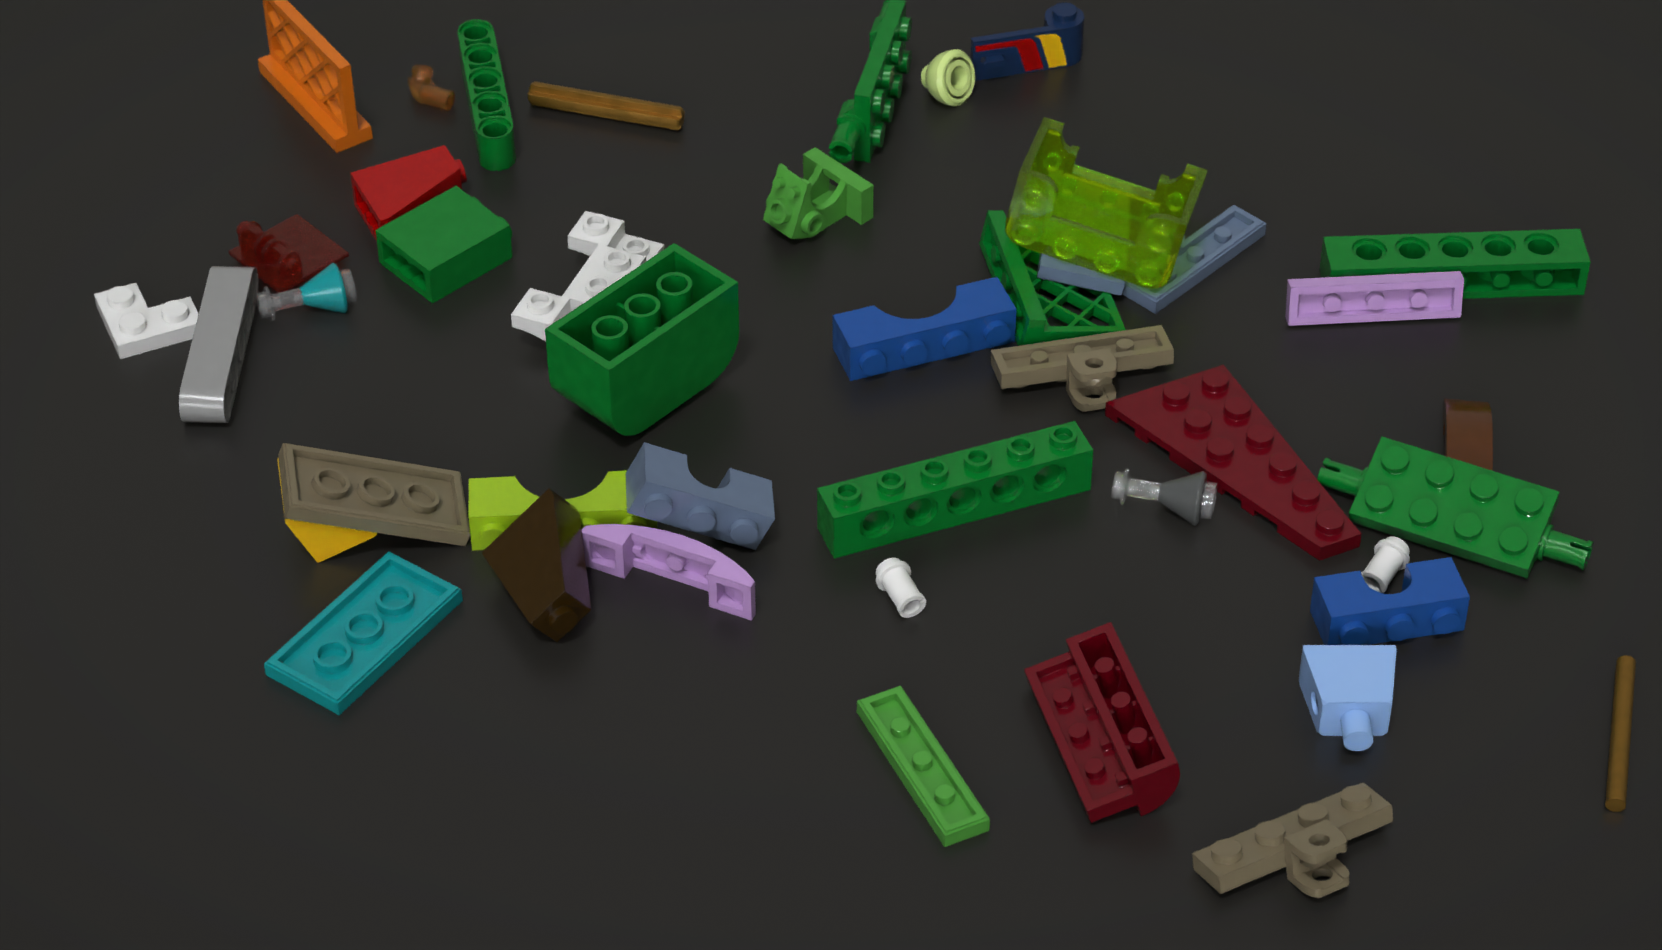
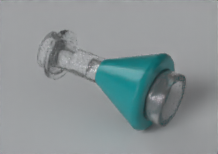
[256,263,357,321]

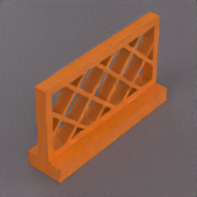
[258,0,373,153]

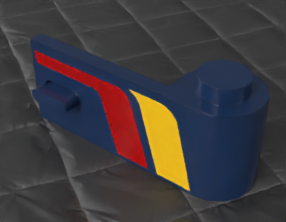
[970,2,1085,81]

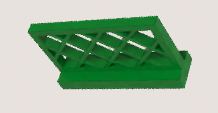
[979,210,1126,346]

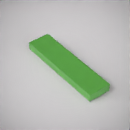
[857,685,990,847]

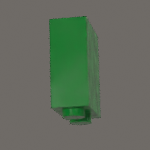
[375,186,513,304]

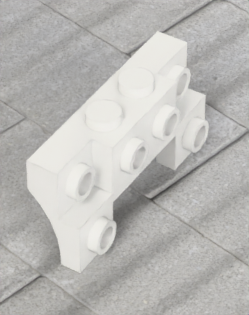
[511,211,664,342]

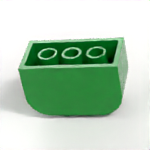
[545,243,739,436]

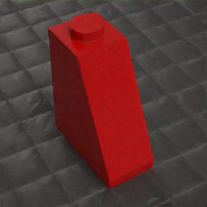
[350,145,467,241]

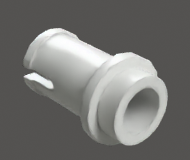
[1361,536,1410,593]
[875,558,926,618]

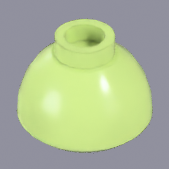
[921,49,975,106]

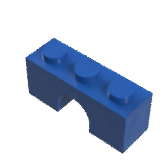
[1310,557,1470,645]

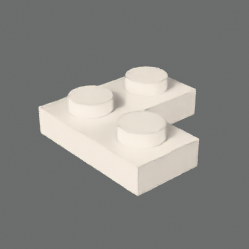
[94,282,199,359]

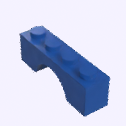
[833,277,1016,381]

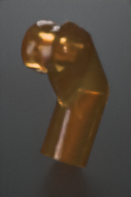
[408,64,455,110]

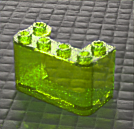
[1005,117,1208,289]

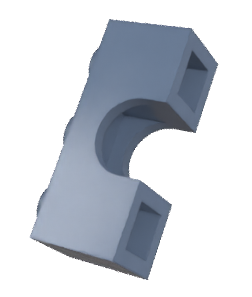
[625,442,775,550]

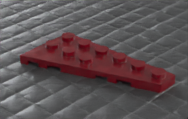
[1105,365,1361,561]

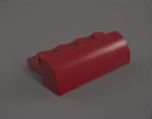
[1024,622,1180,823]

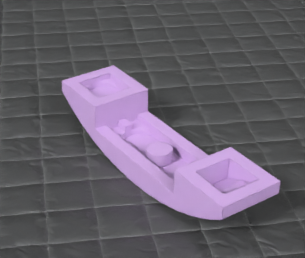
[582,524,756,621]

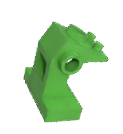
[763,147,874,239]

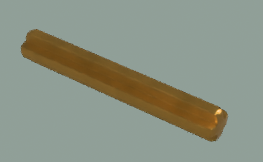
[528,81,685,130]

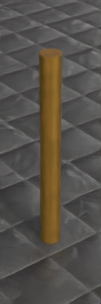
[1605,655,1636,812]

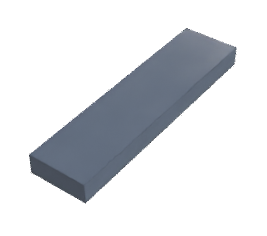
[1123,205,1267,314]

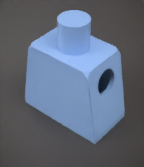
[1298,645,1397,751]

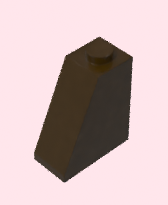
[482,488,591,642]

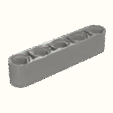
[179,266,259,423]

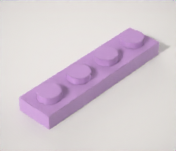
[1285,271,1464,326]

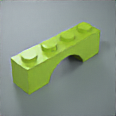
[468,470,658,551]

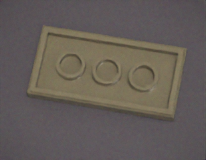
[278,443,470,546]

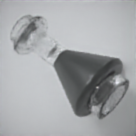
[1111,468,1218,526]

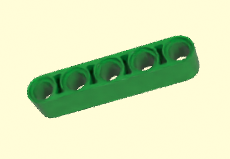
[457,19,516,171]

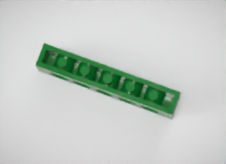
[1319,229,1590,299]
[817,421,1093,559]

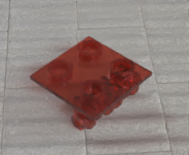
[228,214,349,294]

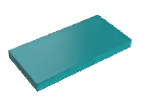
[264,551,463,715]

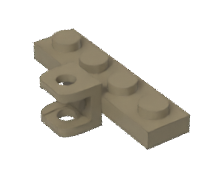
[991,325,1174,412]
[1192,782,1393,898]

